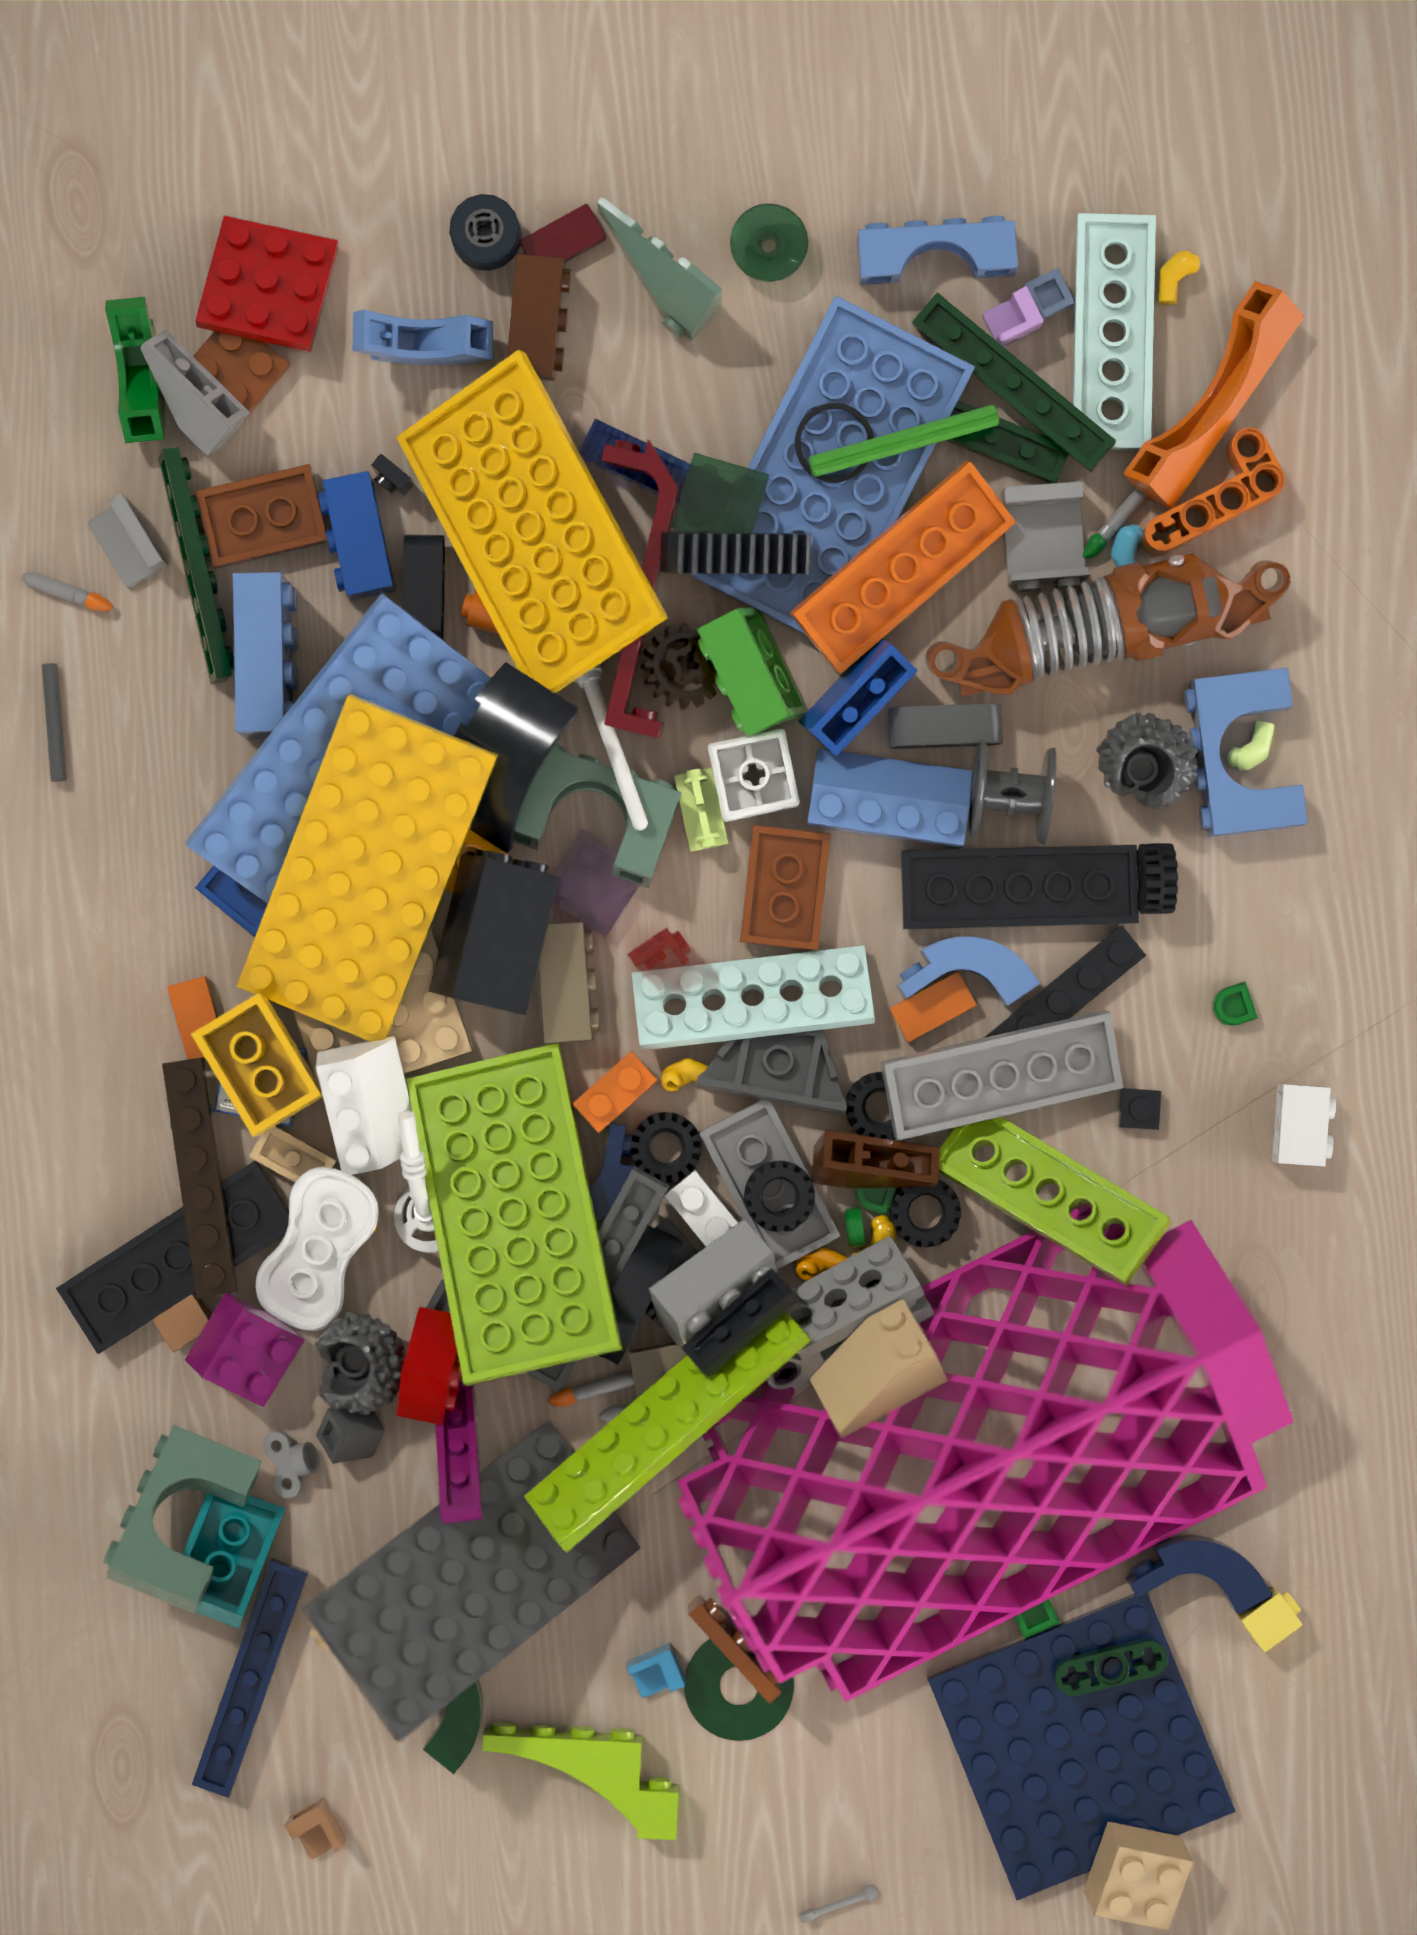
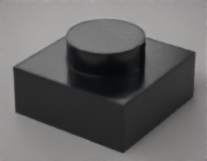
[371,453,414,496]
[1118,1088,1161,1130]

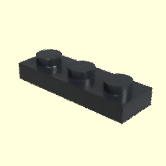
[681,1269,799,1379]

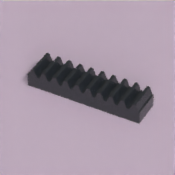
[660,532,811,574]

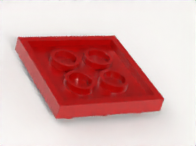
[195,215,339,352]

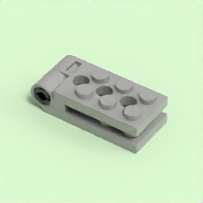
[766,1236,935,1390]

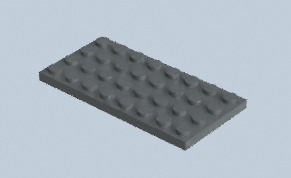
[302,1420,641,1742]

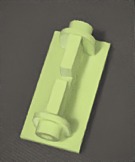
[674,768,728,852]

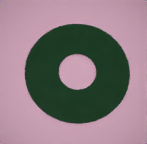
[684,1639,794,1741]

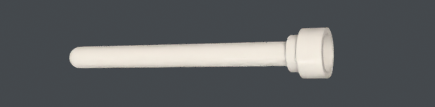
[574,664,648,830]

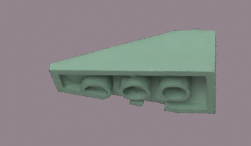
[597,197,722,341]

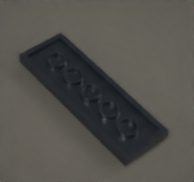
[901,845,1139,930]
[56,1161,289,1354]

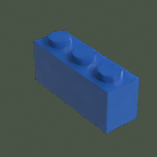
[318,471,396,600]
[798,639,918,757]

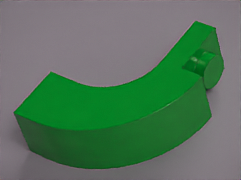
[105,297,165,443]

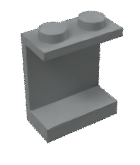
[1001,481,1090,592]

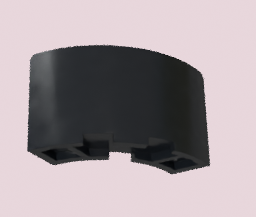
[454,662,578,853]

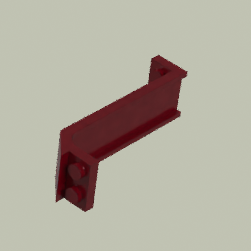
[602,439,680,738]

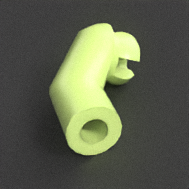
[1227,721,1275,771]

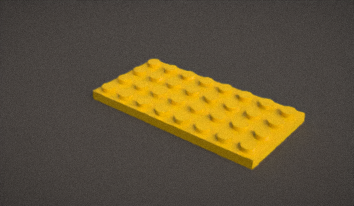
[396,350,668,693]
[236,694,498,1042]

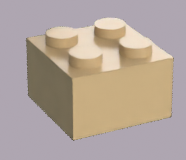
[1084,1822,1193,1930]

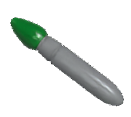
[1083,489,1147,559]

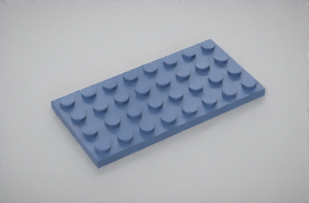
[693,295,975,635]
[185,593,492,903]

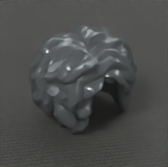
[1096,713,1198,809]
[315,1311,404,1415]

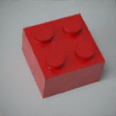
[396,1306,463,1426]

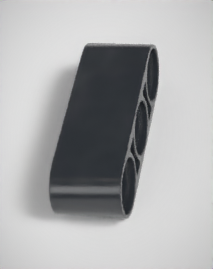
[402,534,445,640]

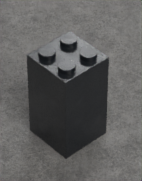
[429,849,560,1016]

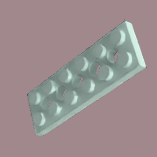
[1072,213,1156,451]
[631,945,875,1051]

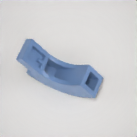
[353,310,493,365]
[896,936,1040,1006]

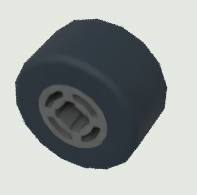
[449,194,521,271]

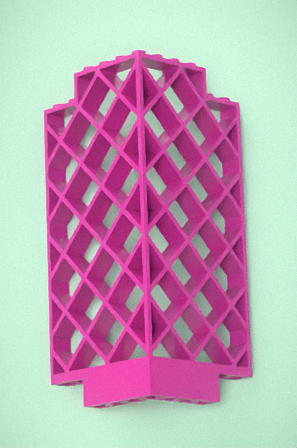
[677,1204,1294,1702]

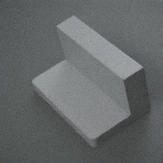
[88,493,168,588]

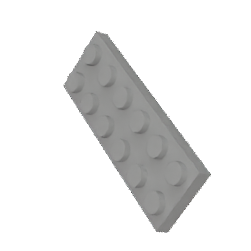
[880,1010,1123,1140]

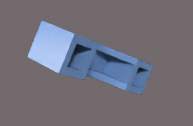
[857,216,1018,285]

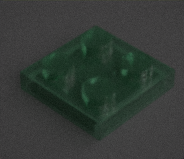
[672,452,769,533]

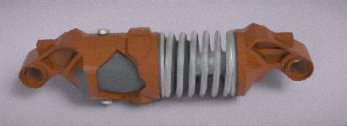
[925,553,1291,697]

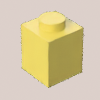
[1235,1587,1303,1653]

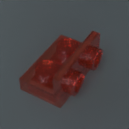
[627,927,691,971]

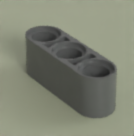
[888,704,1003,749]

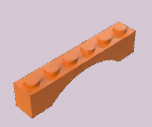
[1123,281,1305,509]

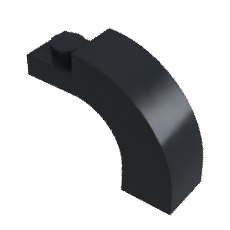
[598,1225,682,1365]

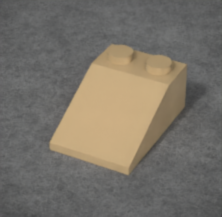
[809,1299,948,1438]

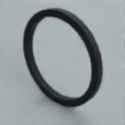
[795,403,874,483]

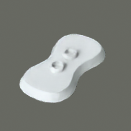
[255,1167,378,1331]

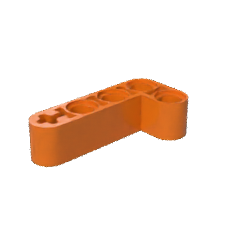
[1141,427,1285,556]

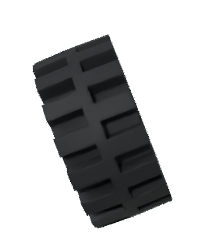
[1137,843,1178,914]
[744,1161,815,1232]
[890,1179,962,1248]

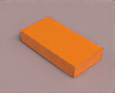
[889,971,977,1043]
[167,976,218,1060]

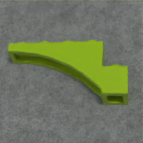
[482,1722,679,1840]

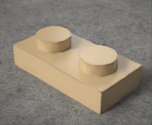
[249,1126,338,1182]

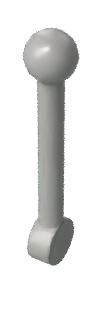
[799,1885,878,1923]

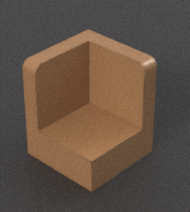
[153,1292,212,1353]
[285,1798,346,1859]

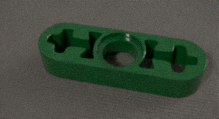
[1053,1638,1168,1696]

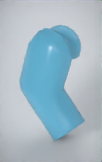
[1111,524,1143,567]

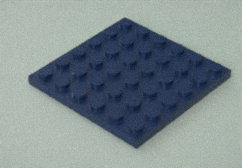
[927,1593,1236,1900]

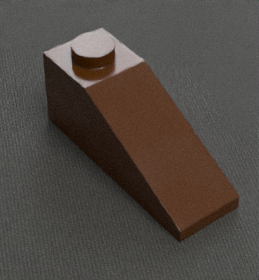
[812,1130,940,1189]

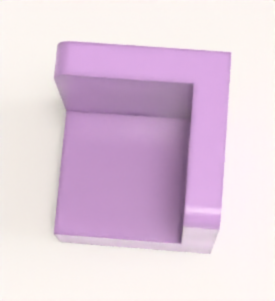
[983,286,1044,347]

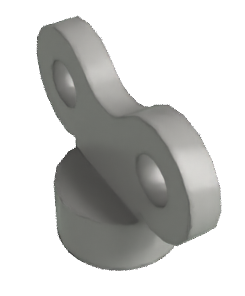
[263,1430,319,1498]

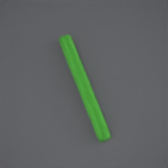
[809,405,999,477]

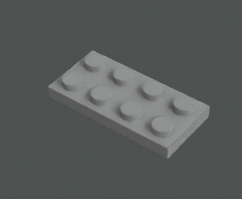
[699,1100,841,1269]

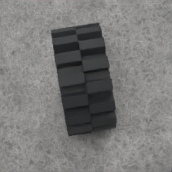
[846,1072,896,1140]
[630,1112,701,1183]

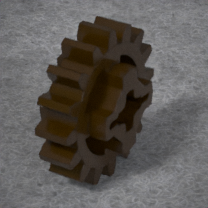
[641,623,718,710]

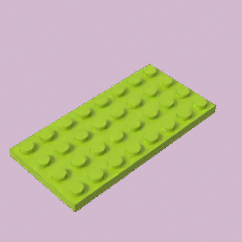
[406,1042,622,1386]

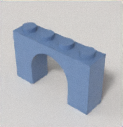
[1184,668,1308,838]

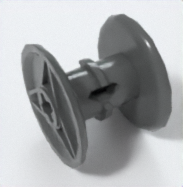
[968,740,1056,845]

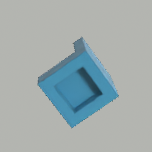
[626,1643,685,1698]

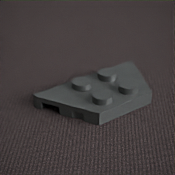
[696,1030,847,1115]

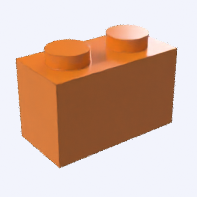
[572,1051,658,1133]

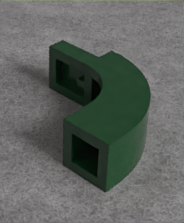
[423,1679,483,1774]

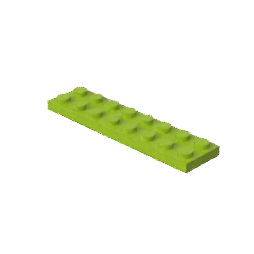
[524,1311,811,1552]

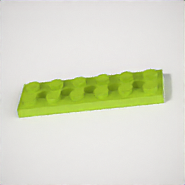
[939,1117,1171,1287]

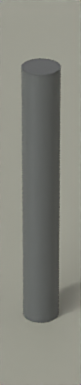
[41,663,67,782]

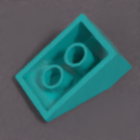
[182,1493,285,1629]

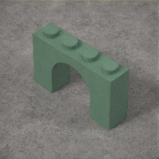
[513,744,681,888]
[103,1425,261,1614]

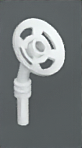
[394,1111,439,1253]

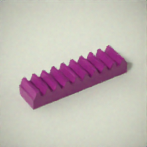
[435,1381,483,1524]

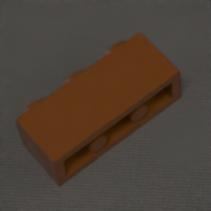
[507,254,571,381]

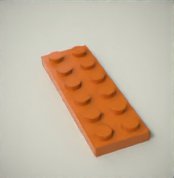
[789,461,1016,674]

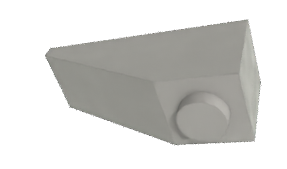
[140,330,250,456]

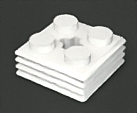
[708,729,800,822]

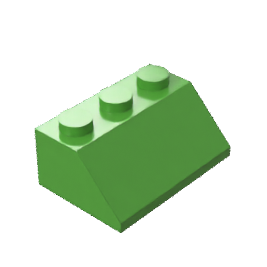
[697,607,808,736]

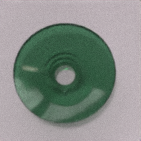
[730,203,808,282]

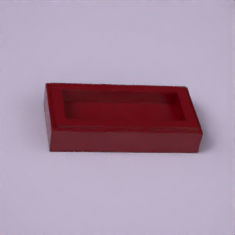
[520,203,606,262]

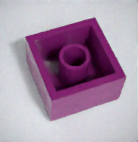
[185,1292,305,1407]

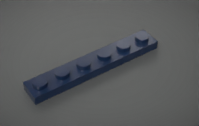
[192,1558,309,1798]

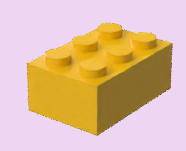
[191,993,323,1136]

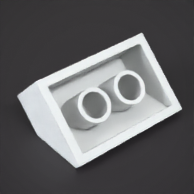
[316,1036,412,1175]

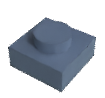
[1022,268,1075,320]

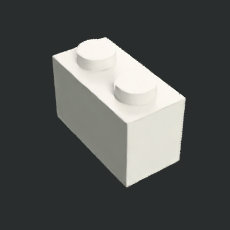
[1272,1084,1336,1167]
[664,1169,739,1247]

